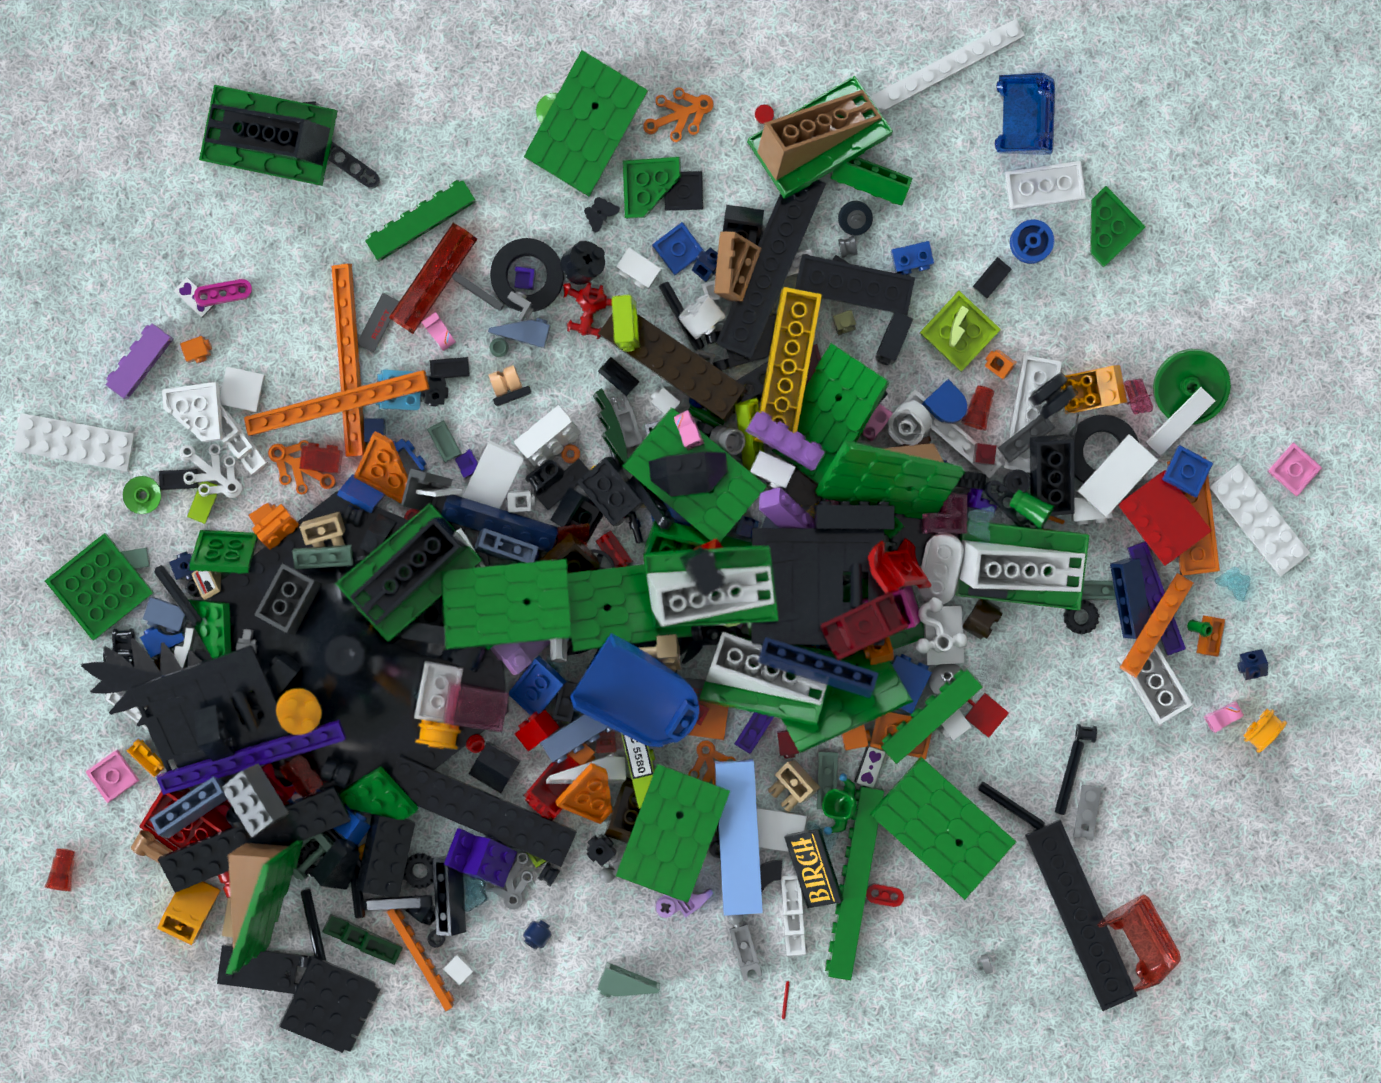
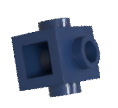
[692,247,718,282]
[169,551,195,580]
[1237,649,1268,680]

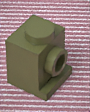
[832,310,856,336]

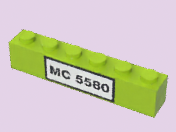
[621,733,656,809]

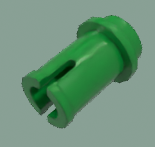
[1187,619,1213,637]

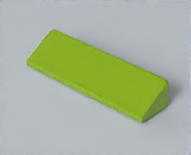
[735,398,764,477]

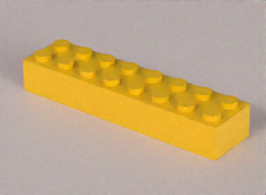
[754,287,822,443]

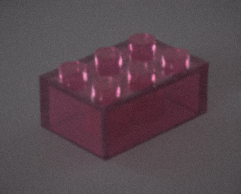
[443,682,509,732]

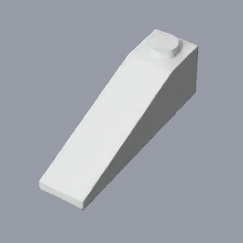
[546,754,626,784]

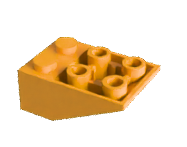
[1061,365,1127,414]
[157,881,221,945]

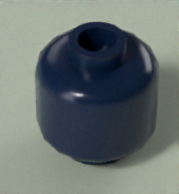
[523,920,552,950]

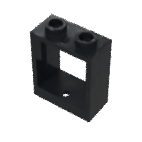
[875,311,913,366]

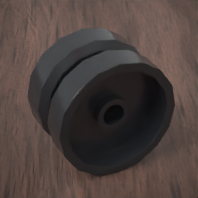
[1028,372,1078,419]

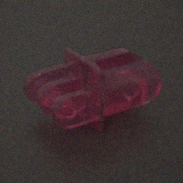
[1124,378,1153,414]

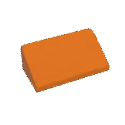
[1196,615,1225,657]

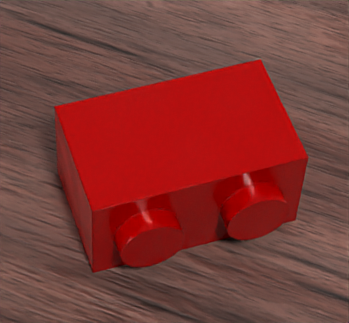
[515,710,559,752]

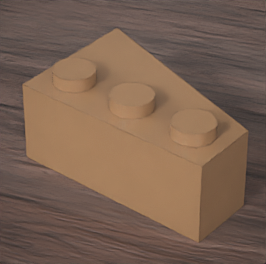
[714,231,761,301]

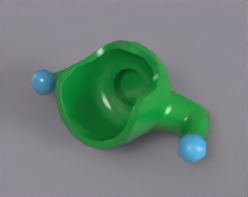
[822,773,857,835]

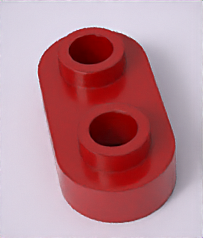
[866,883,904,907]

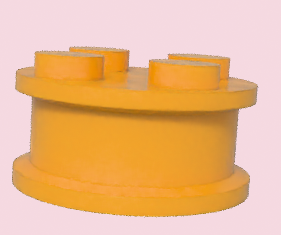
[276,688,321,735]
[1243,709,1287,753]
[415,720,461,750]

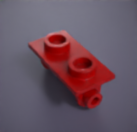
[595,530,633,568]

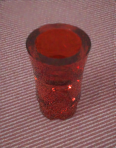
[961,385,995,431]
[44,848,75,892]

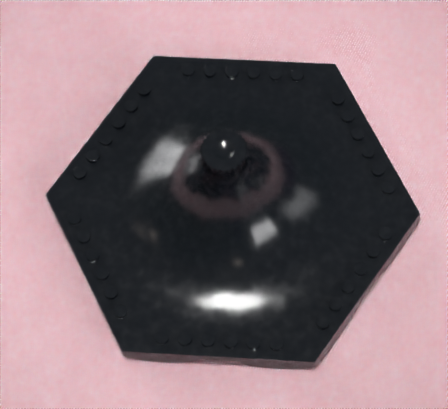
[210,491,509,793]

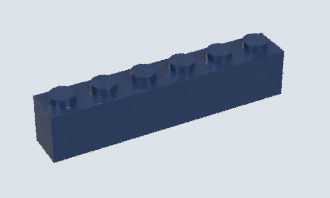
[441,494,559,552]
[757,637,879,698]

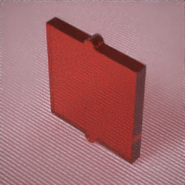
[556,523,590,547]

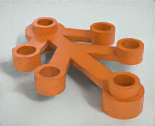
[643,87,713,143]
[268,440,336,495]
[688,740,736,785]

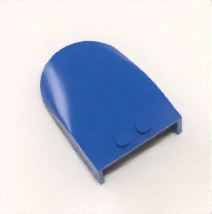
[570,633,699,747]

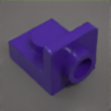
[966,488,997,513]

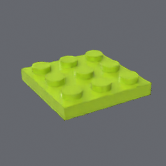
[919,291,1001,372]

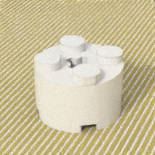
[679,294,725,339]
[888,400,932,446]

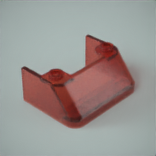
[1097,895,1181,992]

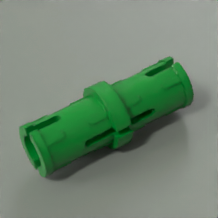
[688,403,725,428]

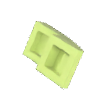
[949,306,969,348]

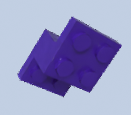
[444,828,517,888]

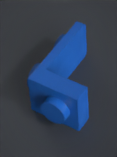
[393,439,427,472]

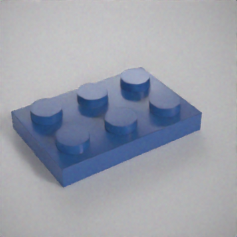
[508,656,567,715]

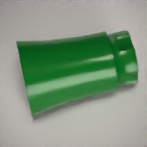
[1009,490,1055,529]

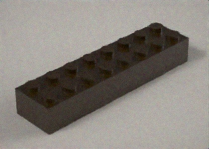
[598,313,748,422]

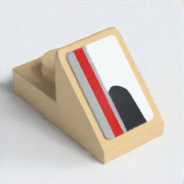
[192,571,221,600]

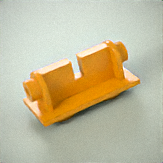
[127,738,165,777]

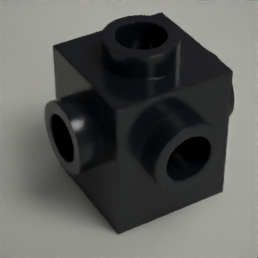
[420,376,448,407]
[586,834,617,867]

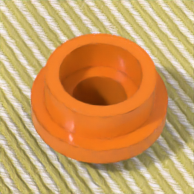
[561,444,580,463]

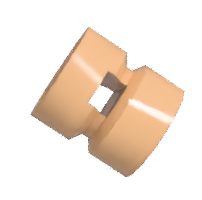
[488,365,522,397]

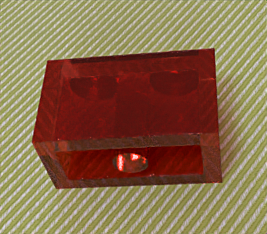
[299,443,343,474]

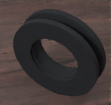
[490,238,564,312]
[1069,415,1139,483]

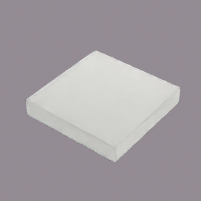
[220,367,265,412]

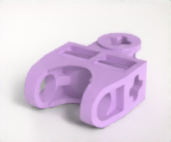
[656,889,713,918]

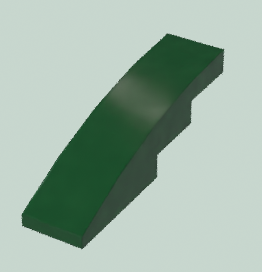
[593,388,628,468]
[322,914,403,965]

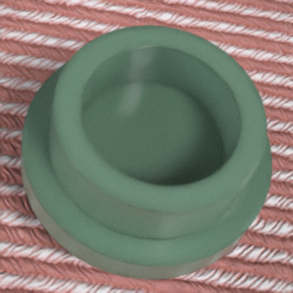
[489,338,509,357]

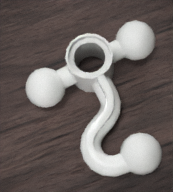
[916,597,968,654]

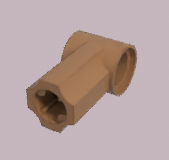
[131,830,173,863]

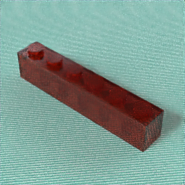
[389,222,478,334]

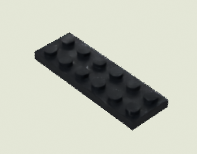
[795,254,915,316]

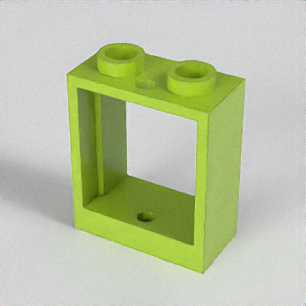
[612,295,640,352]

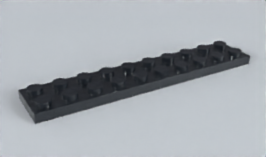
[716,180,826,360]
[390,755,577,867]
[158,785,351,893]
[1025,819,1138,1011]

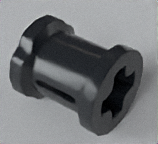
[1075,724,1097,743]

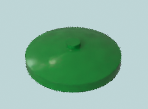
[1153,349,1231,425]

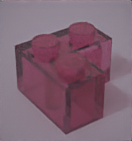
[922,494,967,535]

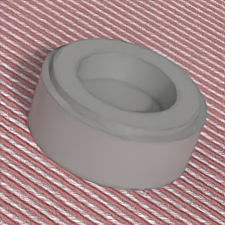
[980,954,993,974]

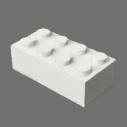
[1116,645,1192,725]

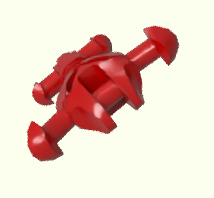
[563,282,620,339]

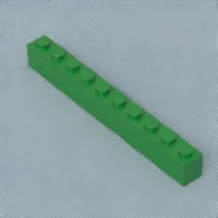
[825,785,884,981]

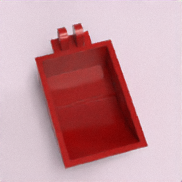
[523,754,580,820]

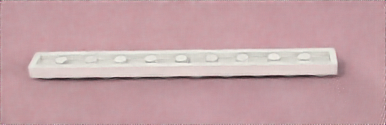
[870,19,1025,113]

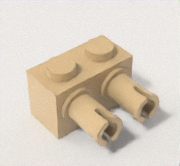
[300,511,346,547]
[638,635,681,672]
[768,760,821,812]

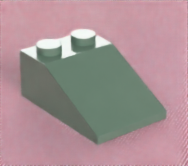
[597,962,660,997]

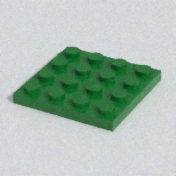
[45,533,154,641]

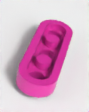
[194,279,252,307]

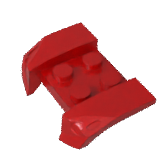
[868,538,932,593]

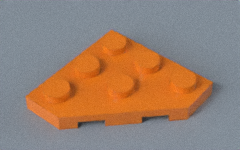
[354,431,408,503]
[555,763,612,824]

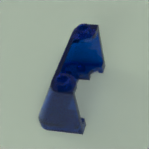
[995,73,1055,155]

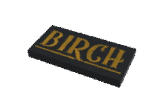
[784,828,843,909]

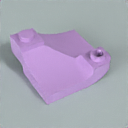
[491,640,550,675]

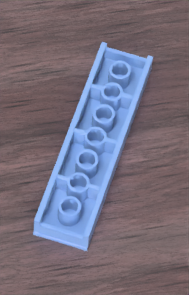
[714,759,763,916]

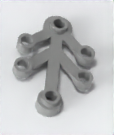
[484,839,533,909]

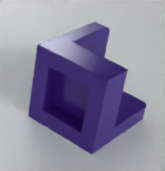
[514,267,536,290]
[455,449,478,479]

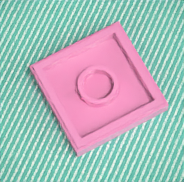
[1268,442,1322,497]
[86,749,140,803]

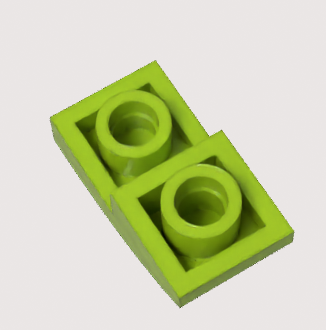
[187,481,219,524]

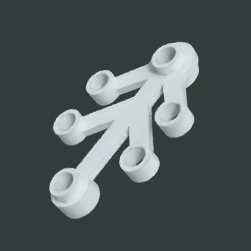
[179,444,242,498]

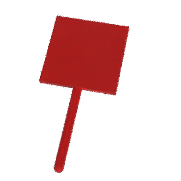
[965,693,1009,738]

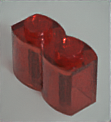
[280,755,323,797]

